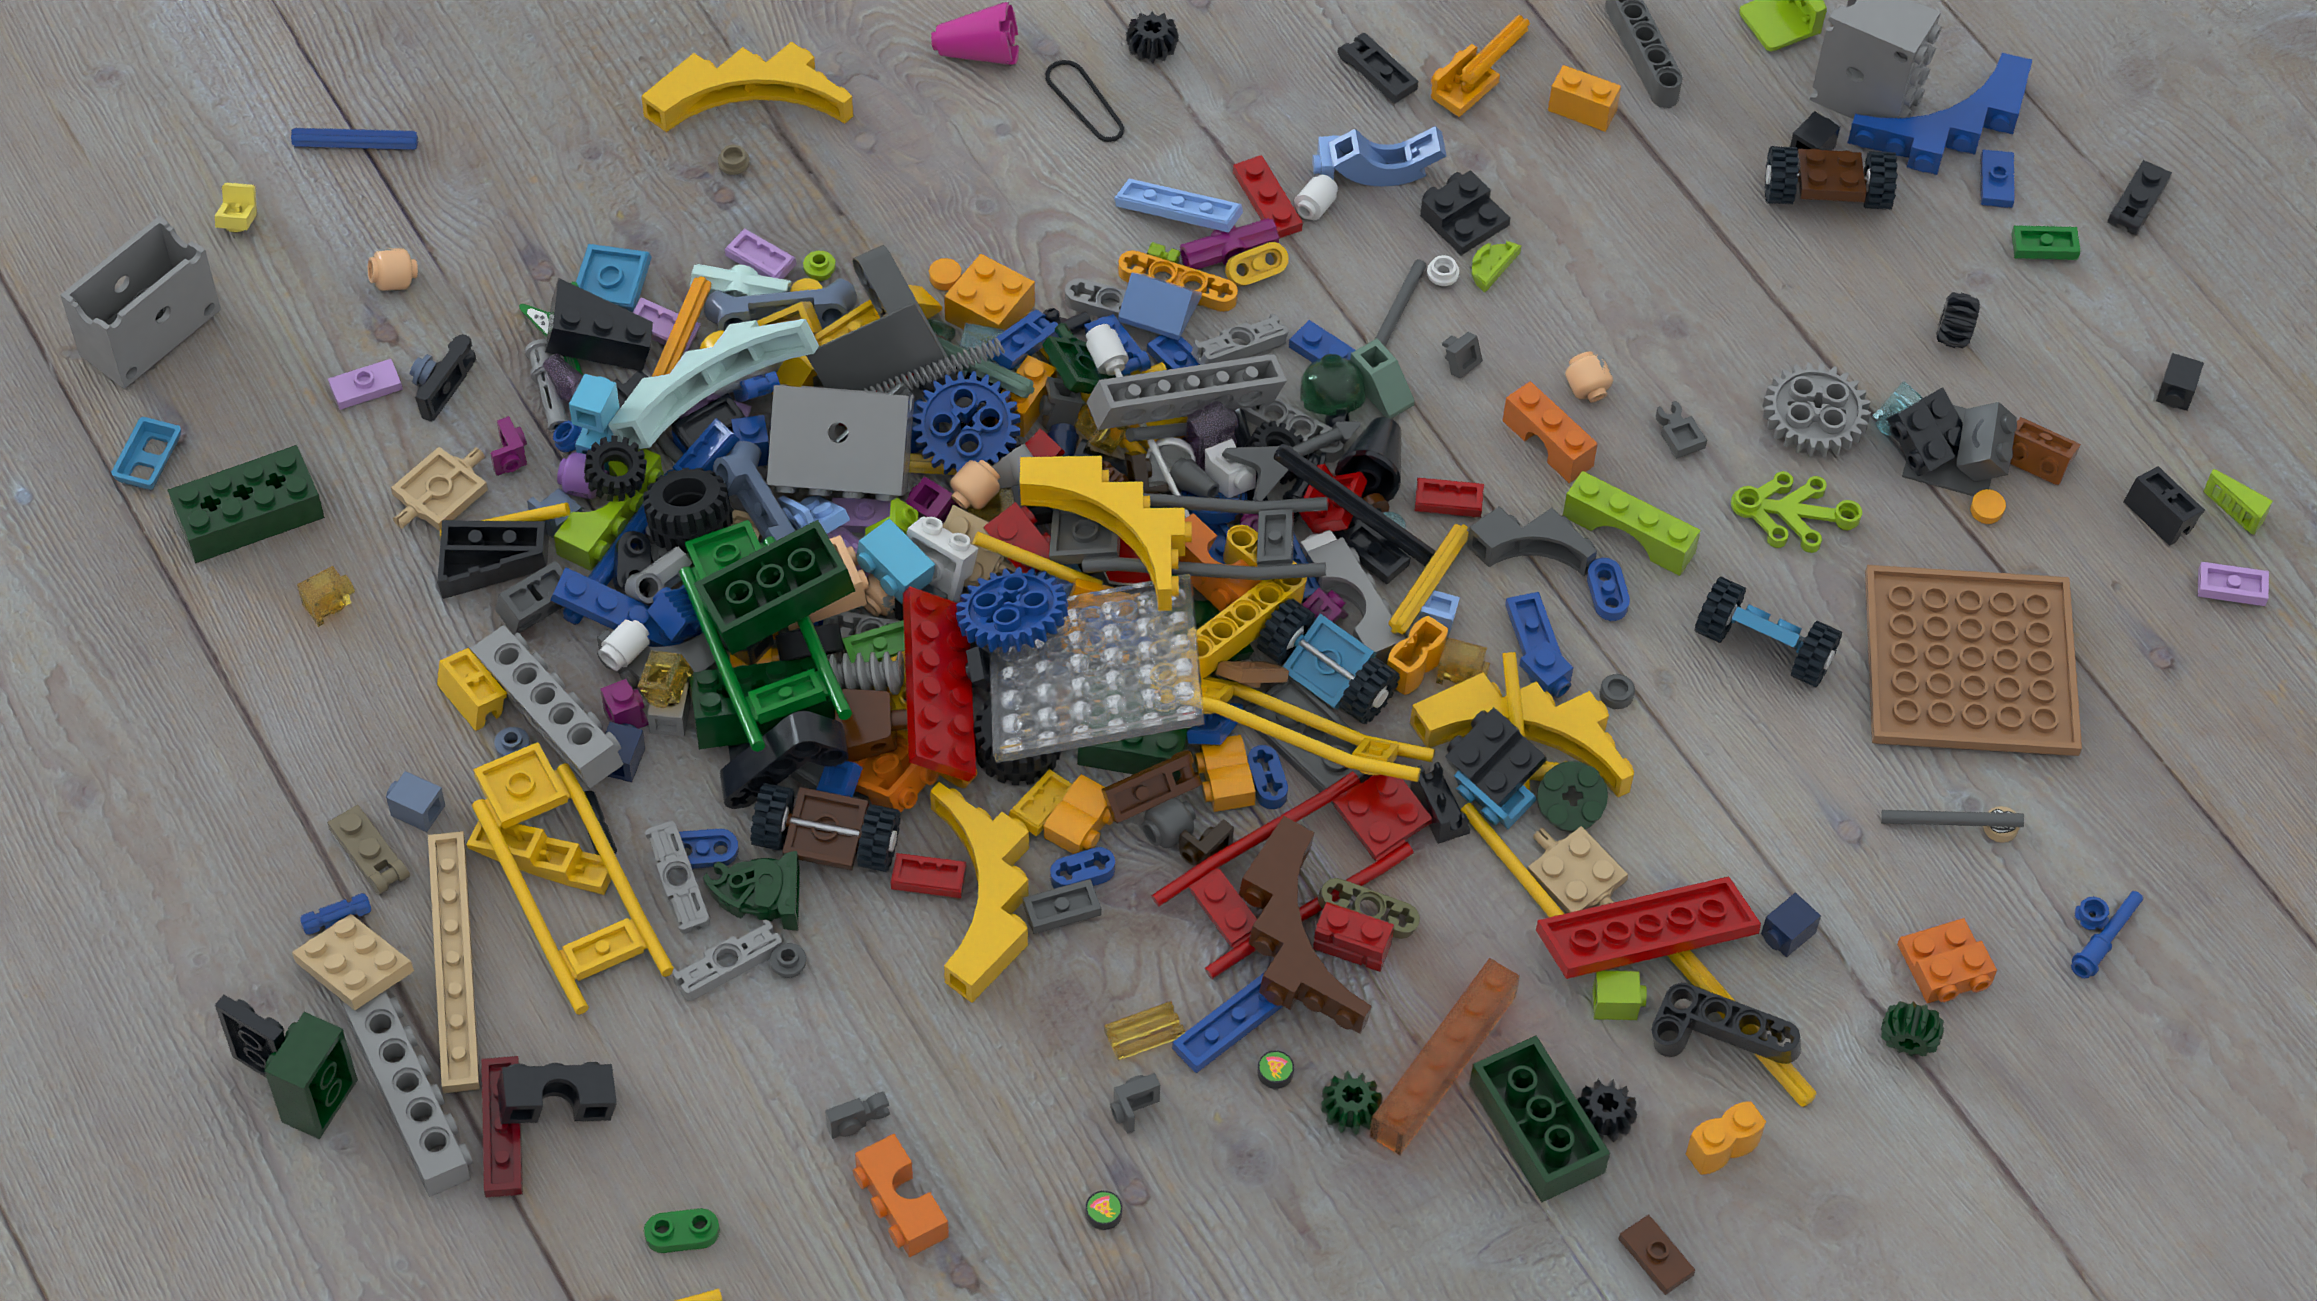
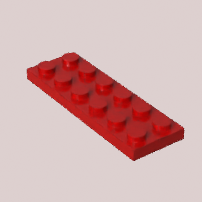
[903,586,976,782]
[1536,876,1761,979]

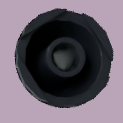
[1335,417,1402,502]

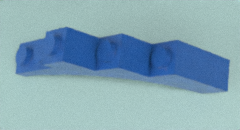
[1848,53,2032,175]

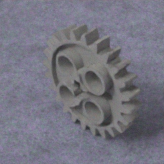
[1762,362,1871,457]

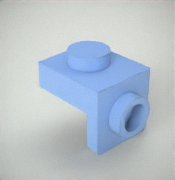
[1312,135,1340,180]
[1418,590,1460,637]

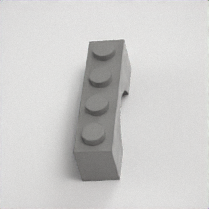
[1306,537,1408,665]

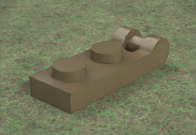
[327,804,410,895]

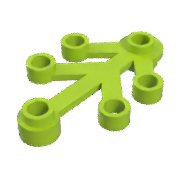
[1731,471,1862,553]

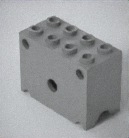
[1810,0,1942,119]
[60,216,221,389]
[767,384,915,501]

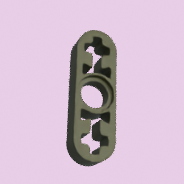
[1318,878,1420,939]

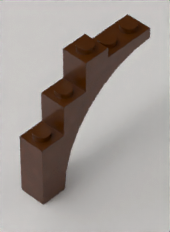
[1239,816,1372,1034]

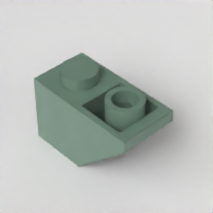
[1349,338,1415,419]

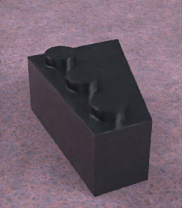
[545,278,653,371]
[437,520,549,599]

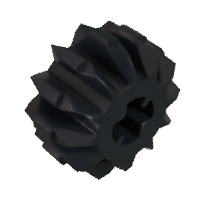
[1126,10,1179,64]
[1936,292,1980,349]
[1577,1079,1637,1143]

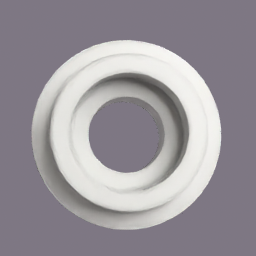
[1427,255,1459,286]

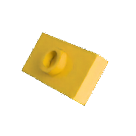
[1009,769,1072,837]

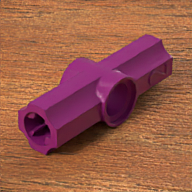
[1180,218,1279,270]

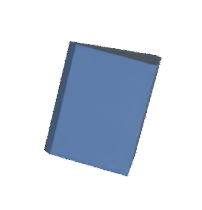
[1118,272,1202,340]

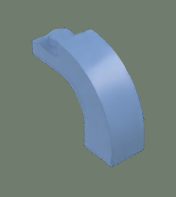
[1329,126,1447,186]

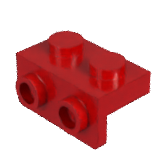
[1299,464,1367,534]
[983,502,1051,573]

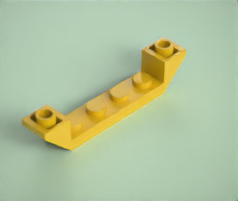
[772,285,942,394]

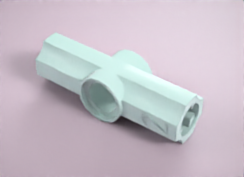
[690,264,792,297]

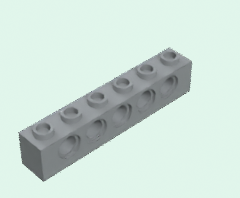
[1087,354,1287,430]
[470,625,624,789]
[343,990,473,1197]

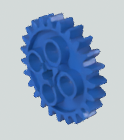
[912,371,1021,475]
[956,567,1068,653]

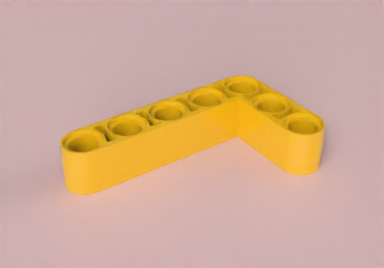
[1180,525,1307,680]

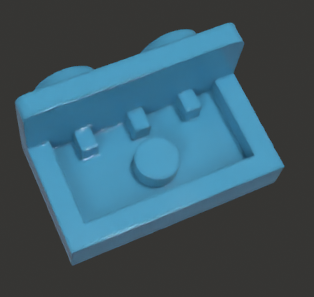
[1454,771,1537,829]

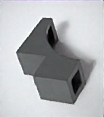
[1467,506,1597,576]
[597,629,728,698]

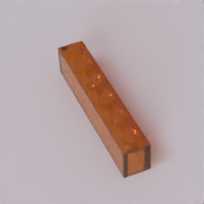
[1369,958,1520,1155]

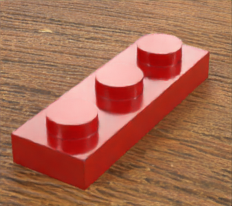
[1233,155,1303,239]

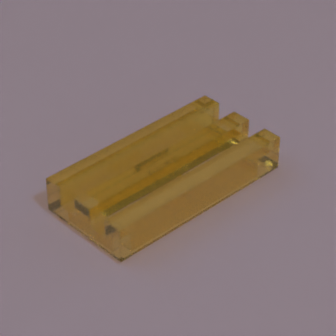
[1104,1001,1185,1061]

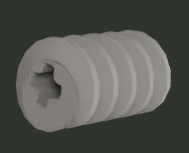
[829,651,904,695]

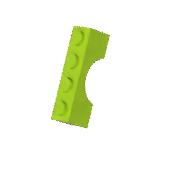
[554,448,664,571]
[1562,471,1701,576]

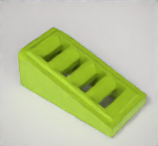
[2203,469,2273,535]

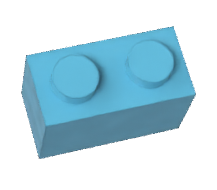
[856,519,935,604]

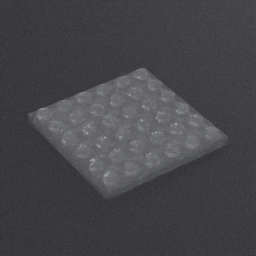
[990,573,1205,763]

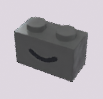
[1956,402,2017,482]

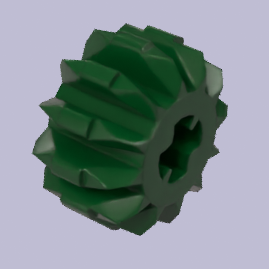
[1881,1001,1944,1056]
[1321,1071,1383,1135]

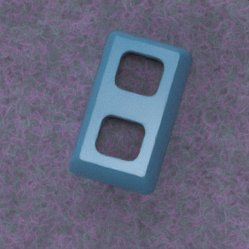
[111,417,181,490]

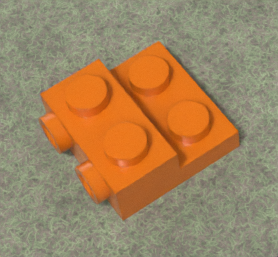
[853,736,939,813]
[1897,918,1997,1004]

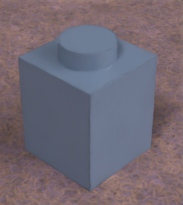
[386,771,446,832]

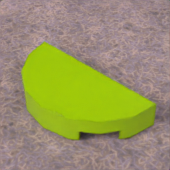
[1471,241,1522,292]

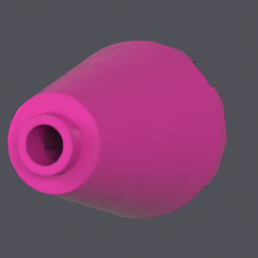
[931,2,1019,65]

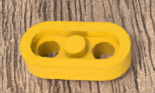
[1225,242,1289,286]

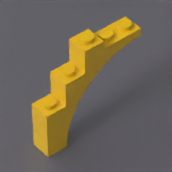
[641,41,853,132]
[1020,456,1192,611]
[1410,672,1634,798]
[930,782,1029,1003]

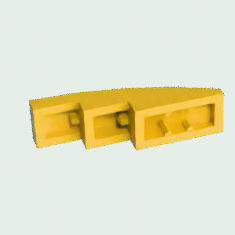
[466,820,612,895]

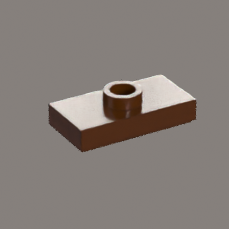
[1618,1214,1696,1295]

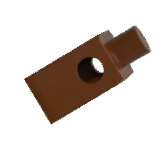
[835,689,908,762]

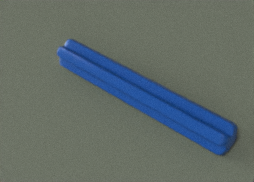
[291,128,418,150]

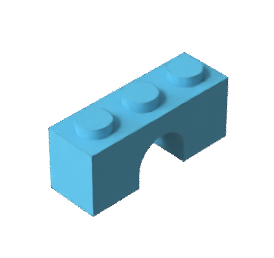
[569,374,620,472]

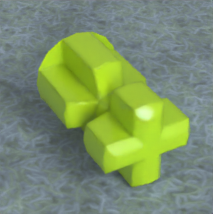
[1147,242,1181,263]

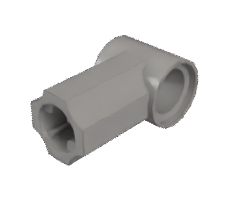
[625,547,693,603]

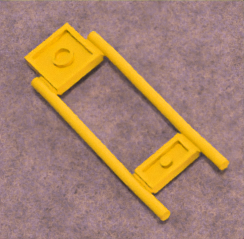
[1150,671,1435,782]
[472,742,674,1015]

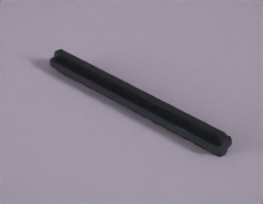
[1273,444,1436,567]

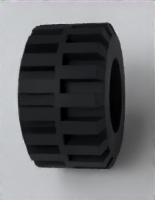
[643,468,733,553]
[974,690,1062,786]

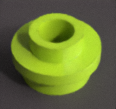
[803,251,836,281]

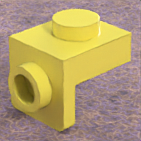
[215,183,257,232]

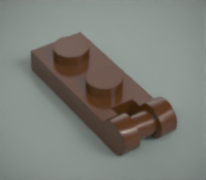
[1101,750,1202,823]

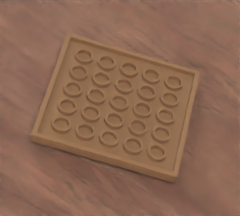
[1865,565,2082,756]

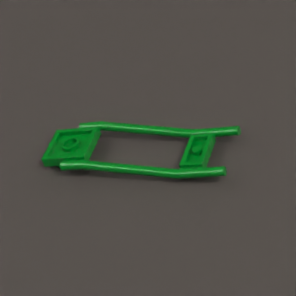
[679,519,852,752]

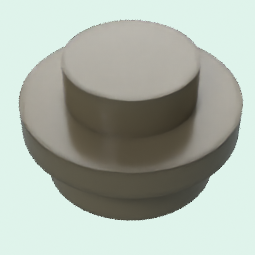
[718,145,750,175]

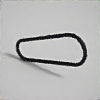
[1045,60,1124,142]

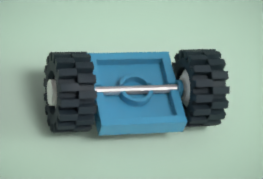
[1694,576,1842,688]
[1256,598,1400,724]

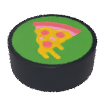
[1257,1050,1294,1089]
[1085,1191,1123,1230]

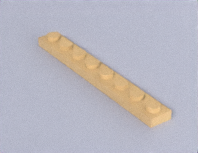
[428,831,480,1094]

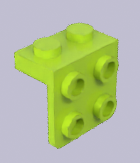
[1739,0,1827,52]

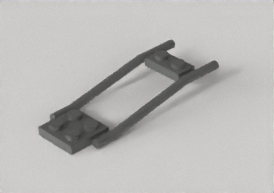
[1049,493,1328,580]

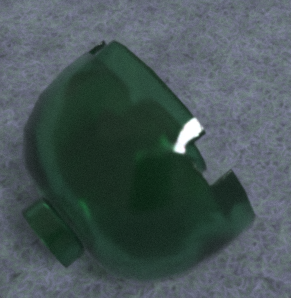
[1300,354,1366,415]

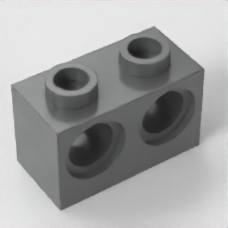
[495,561,563,635]

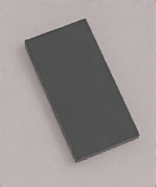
[1243,675,1374,805]

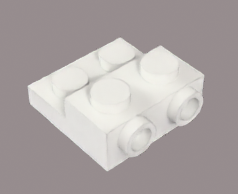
[906,516,979,603]

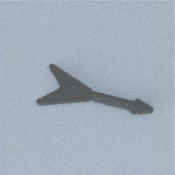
[1222,421,1361,501]

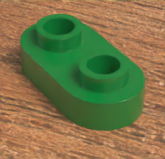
[644,1208,720,1253]

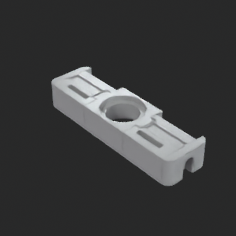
[1191,314,1289,365]
[645,821,710,933]
[672,920,782,1001]

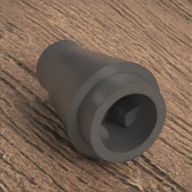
[1170,458,1220,498]

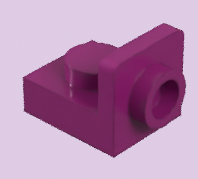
[1302,588,1349,623]

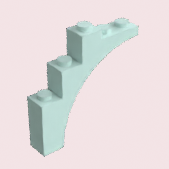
[608,319,819,449]

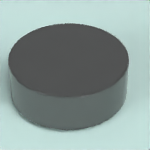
[1599,674,1635,709]

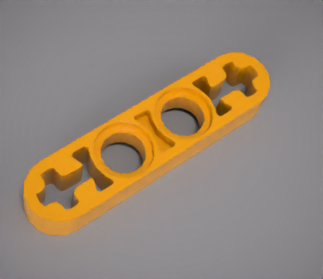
[1118,250,1238,312]

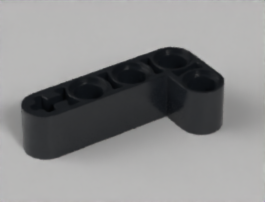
[720,711,849,809]
[1651,983,1802,1064]

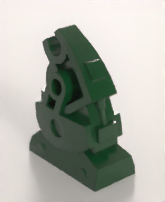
[702,851,800,931]

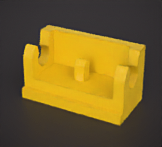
[437,647,507,731]

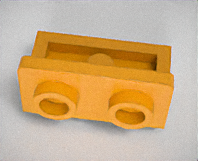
[1431,44,1500,117]

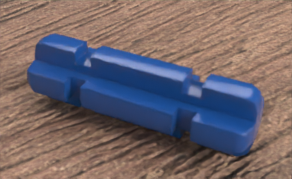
[300,893,371,935]

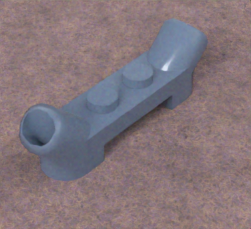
[704,279,857,331]
[713,441,795,544]

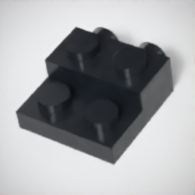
[1420,170,1510,255]
[1886,387,1963,476]
[1445,707,1547,808]

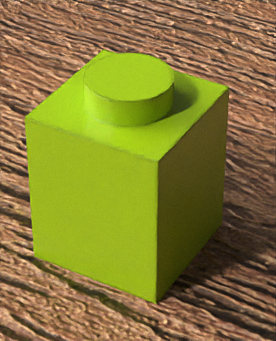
[1592,971,1647,1020]

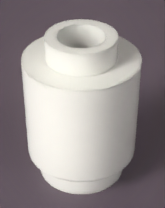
[1294,175,1338,221]
[598,620,650,671]

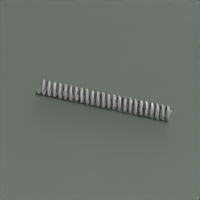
[863,338,1005,393]

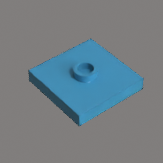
[576,244,652,312]

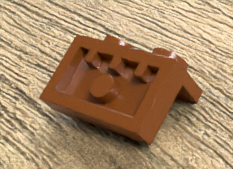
[2010,417,2081,485]

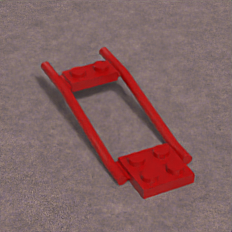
[1151,771,1432,980]

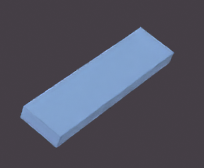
[1114,178,1243,233]

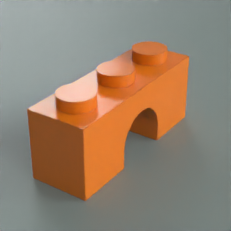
[1502,381,1598,483]
[1178,513,1262,612]
[853,1134,949,1258]

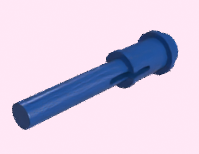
[2071,891,2143,979]

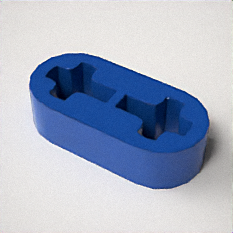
[1247,745,1288,809]
[1050,847,1115,889]

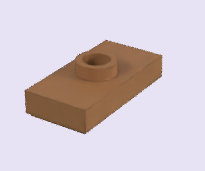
[1216,661,1289,688]

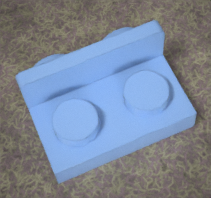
[777,495,850,534]

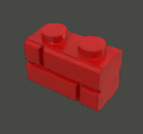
[1313,902,1394,972]

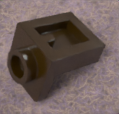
[1124,451,1169,494]
[1179,819,1234,866]

